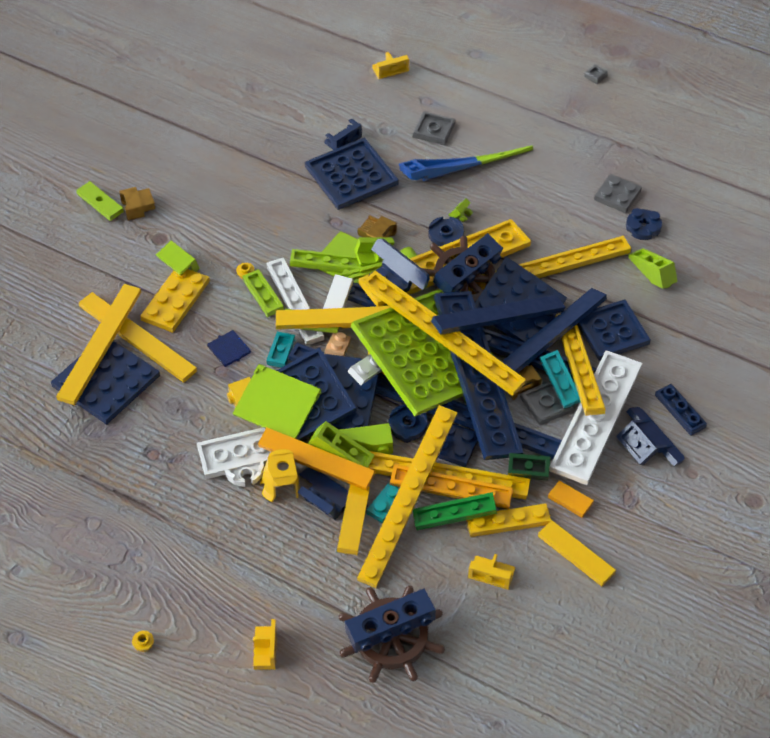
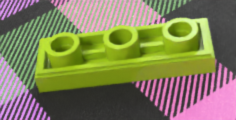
[76,181,124,221]

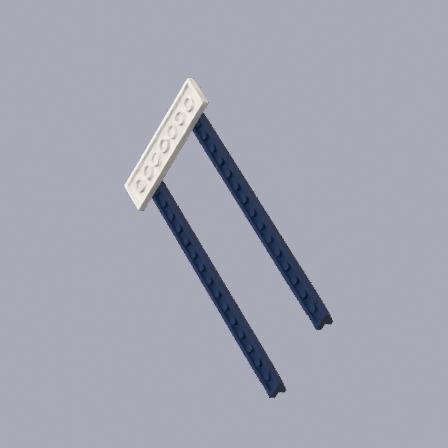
[288,282,642,485]

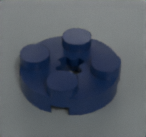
[626,208,662,240]
[428,217,464,246]
[388,405,427,443]

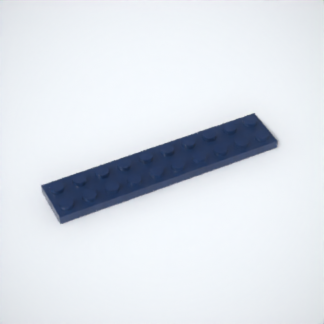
[434,291,524,460]

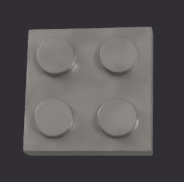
[594,174,642,213]

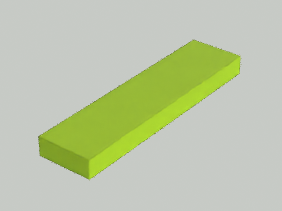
[290,249,363,272]

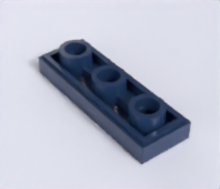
[655,384,707,436]

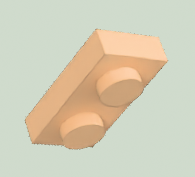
[324,332,351,356]

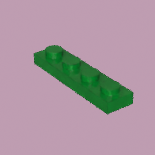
[413,492,497,530]

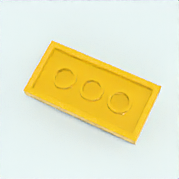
[140,269,210,333]

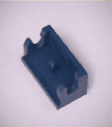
[324,119,362,150]

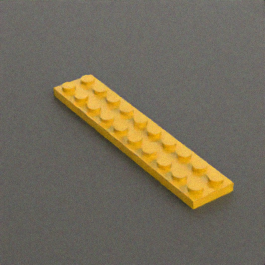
[358,219,531,306]

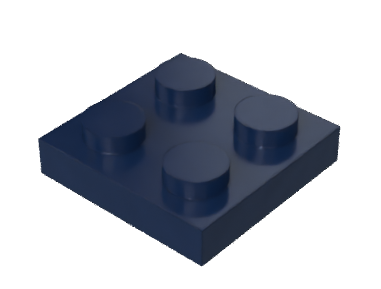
[438,424,478,468]

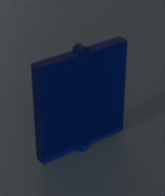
[207,330,251,367]

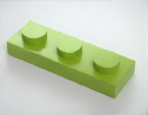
[242,269,284,318]

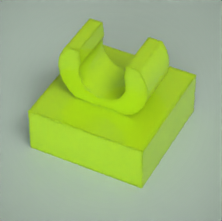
[449,198,473,222]

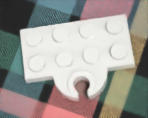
[197,427,271,487]

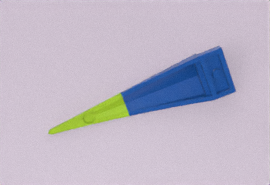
[399,145,534,181]

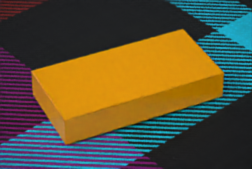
[548,480,594,518]

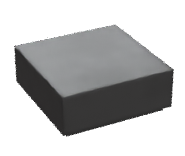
[584,65,608,84]

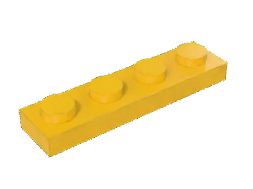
[466,503,551,537]

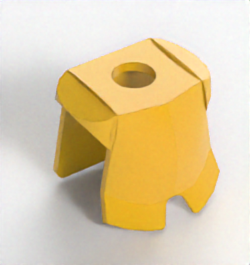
[260,449,299,502]

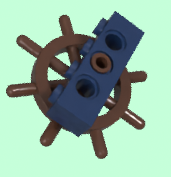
[422,233,503,303]
[339,586,445,683]

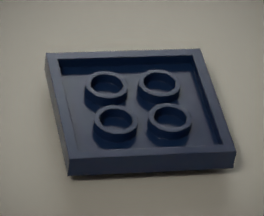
[577,299,651,361]

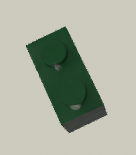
[508,453,550,481]

